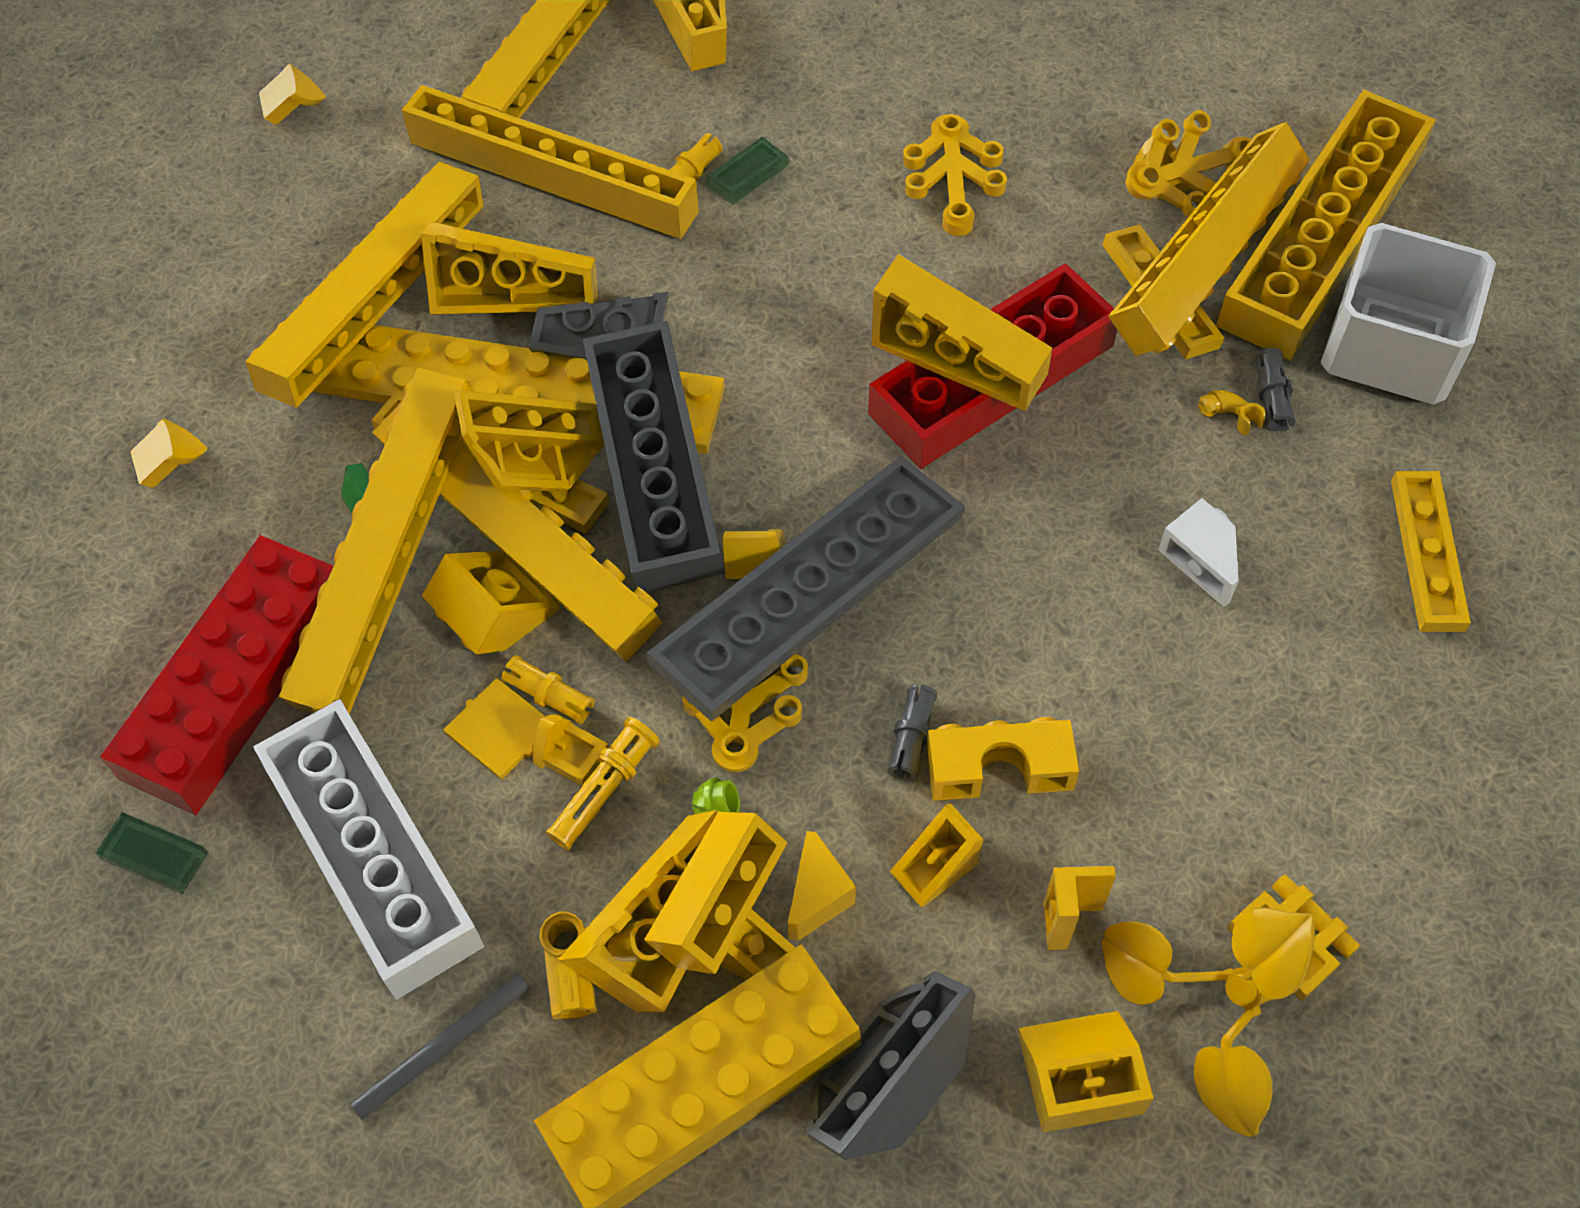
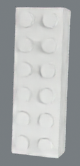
[253,699,485,1000]

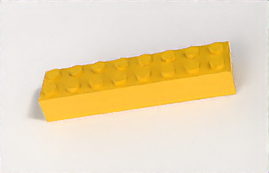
[1216,89,1437,361]

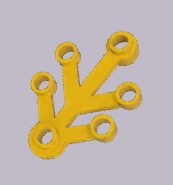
[1126,110,1251,217]
[903,114,1007,236]
[682,654,808,773]

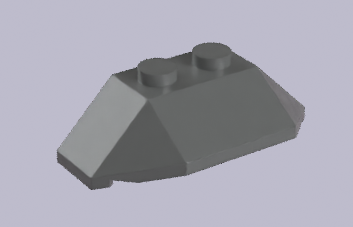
[805,971,976,1160]

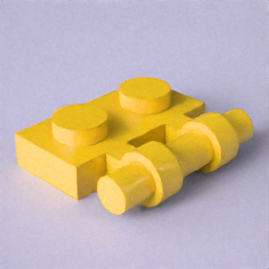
[1227,874,1361,1001]

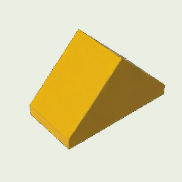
[890,803,983,908]
[788,831,856,941]

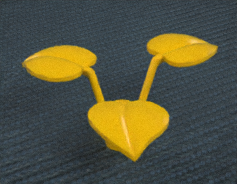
[1102,908,1315,1137]

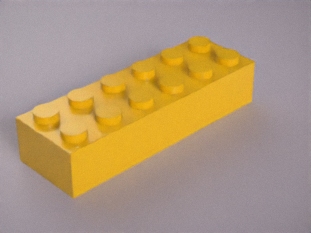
[534,944,862,1208]

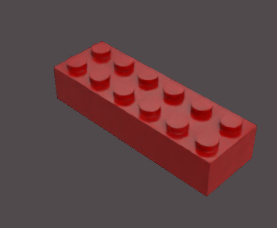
[868,263,1117,470]
[100,535,334,816]

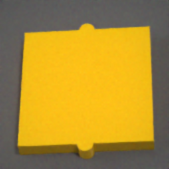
[443,678,545,780]

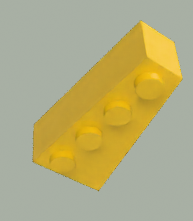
[421,222,598,315]
[871,254,1052,411]
[558,810,719,1012]

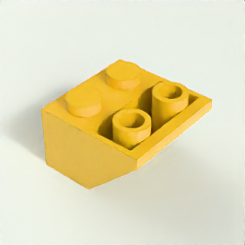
[1017,1011,1154,1133]

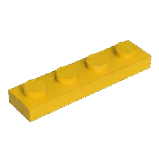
[1102,224,1224,360]
[1391,471,1471,632]

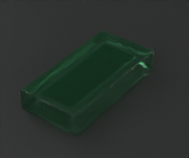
[706,136,789,205]
[95,812,208,894]

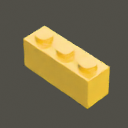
[644,812,788,974]

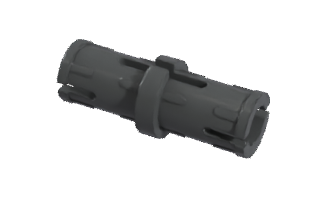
[1255,348,1295,431]
[887,684,937,781]

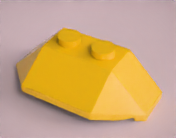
[454,390,605,492]

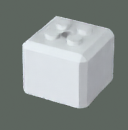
[1320,223,1496,404]

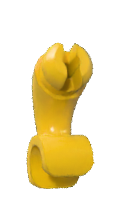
[1198,390,1265,435]

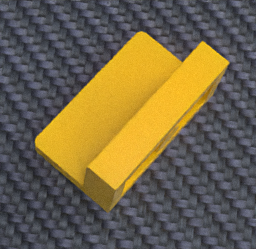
[1043,866,1116,950]

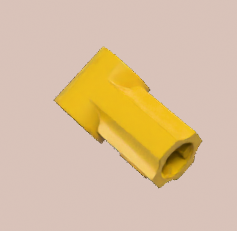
[539,912,597,1020]

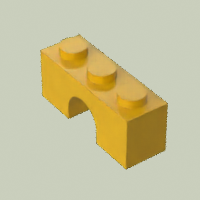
[926,717,1079,801]

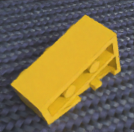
[653,0,727,72]

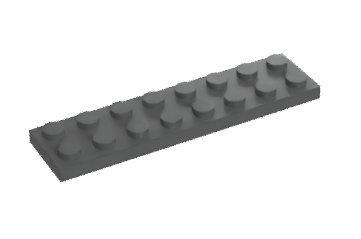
[647,456,965,722]

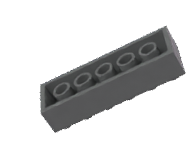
[583,321,725,592]

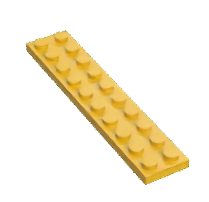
[312,325,725,454]

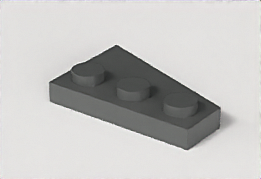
[529,292,669,361]

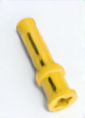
[545,717,660,851]

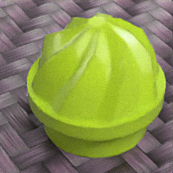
[692,777,740,814]

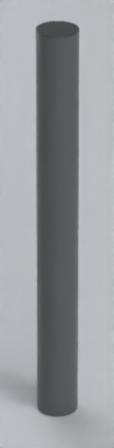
[350,973,530,1120]

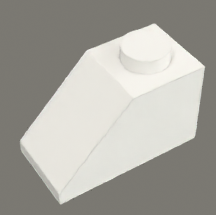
[1158,498,1239,607]

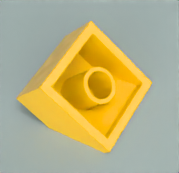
[422,551,561,654]

